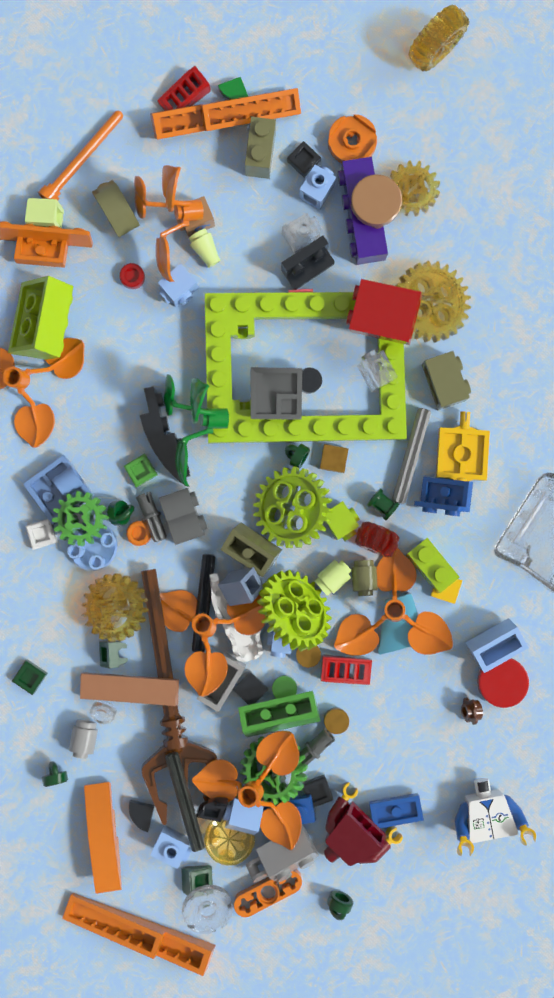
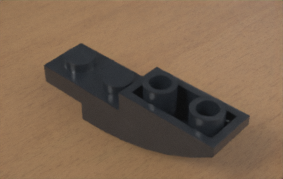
[140,386,191,484]

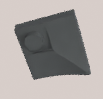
[250,367,302,420]

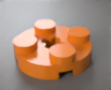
[328,114,377,163]

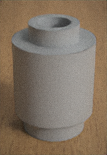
[69,720,98,759]

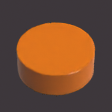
[126,521,152,546]

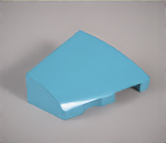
[378,593,418,655]

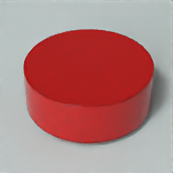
[119,263,145,289]

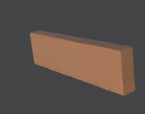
[80,672,179,706]

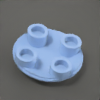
[67,521,118,571]

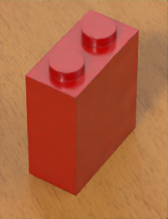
[346,279,422,345]

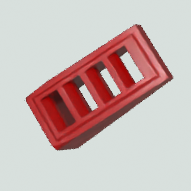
[157,66,211,111]
[320,654,372,685]

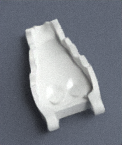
[209,566,263,662]

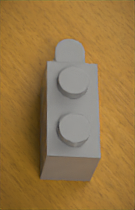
[246,826,319,883]

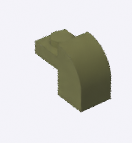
[92,180,140,237]

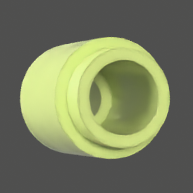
[314,560,352,596]

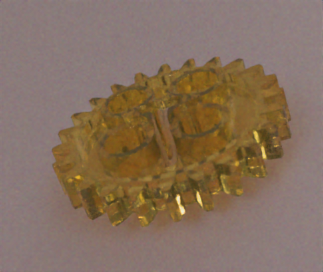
[395,261,471,343]

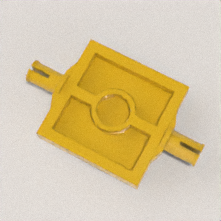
[436,411,490,481]

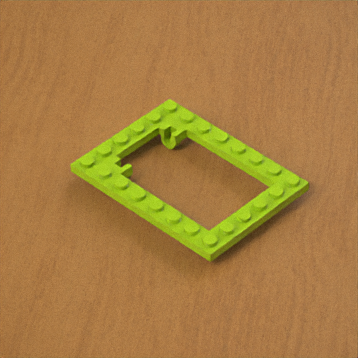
[205,292,407,444]

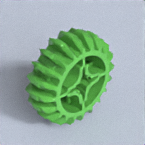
[240,736,308,805]

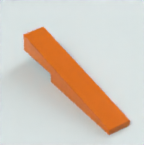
[150,88,301,140]
[62,893,216,976]

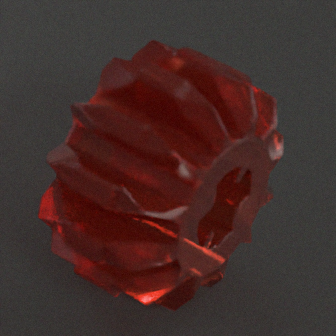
[355,521,400,557]

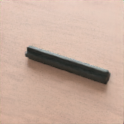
[165,752,205,852]

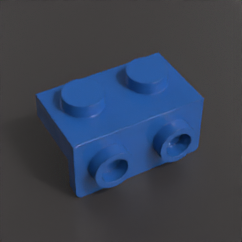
[414,477,473,516]

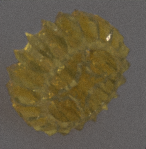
[408,4,469,71]
[81,573,149,642]

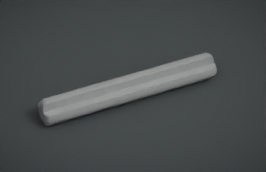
[392,408,431,504]

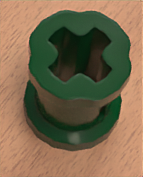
[367,488,400,520]

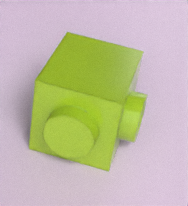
[325,501,360,542]

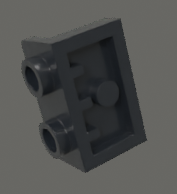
[281,235,335,290]

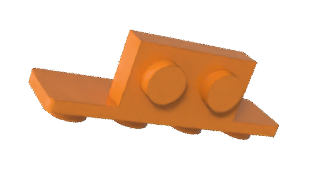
[0,221,93,268]

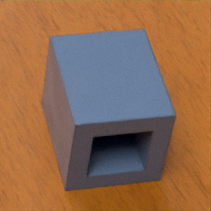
[218,567,263,606]

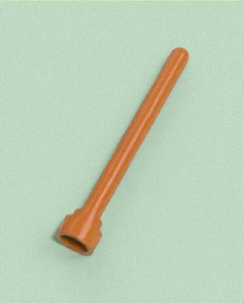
[38,111,123,201]

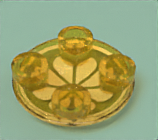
[204,818,255,866]

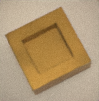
[320,444,349,473]

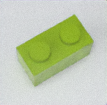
[406,538,460,593]

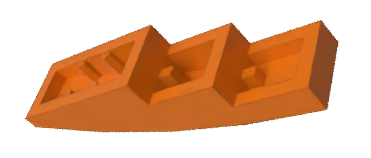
[84,782,122,894]

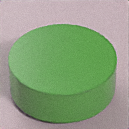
[272,675,297,699]

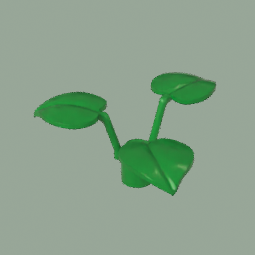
[164,374,229,487]

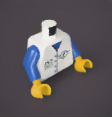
[455,778,536,856]

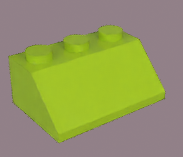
[8,276,74,360]

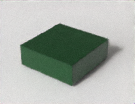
[12,659,48,695]

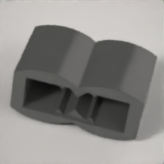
[159,488,207,545]

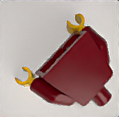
[324,782,403,866]

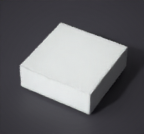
[25,519,58,550]

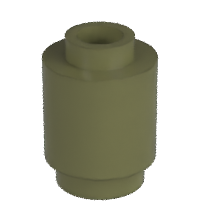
[352,560,378,596]

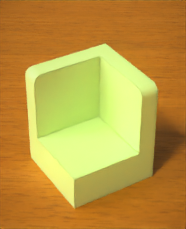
[25,198,64,228]

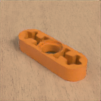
[234,869,302,917]

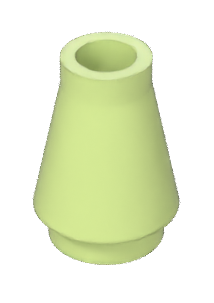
[189,229,221,268]

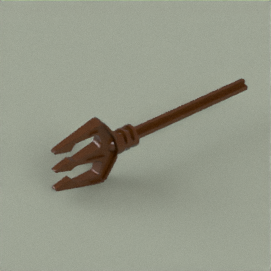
[141,569,217,825]

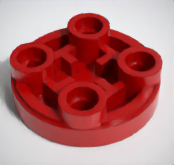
[477,658,529,708]

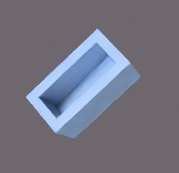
[465,618,529,673]

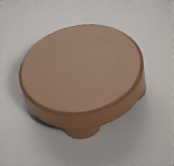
[351,175,402,229]

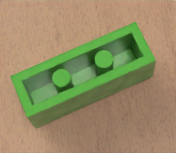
[238,691,320,738]

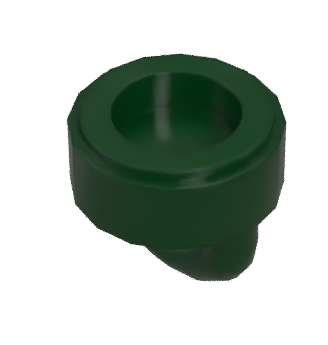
[285,444,310,469]
[107,501,134,526]
[42,761,68,787]
[327,890,354,921]

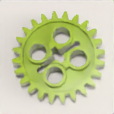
[253,467,333,548]
[257,570,332,652]

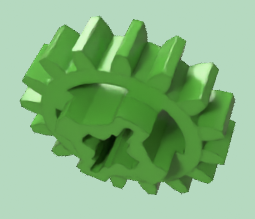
[52,491,109,547]

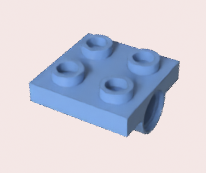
[23,455,94,524]

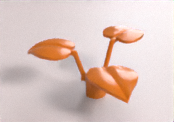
[134,165,203,282]
[0,338,85,448]
[334,547,453,656]
[160,590,266,697]
[192,731,302,850]

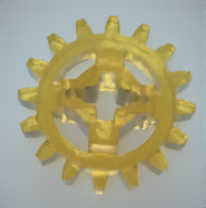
[390,160,440,217]

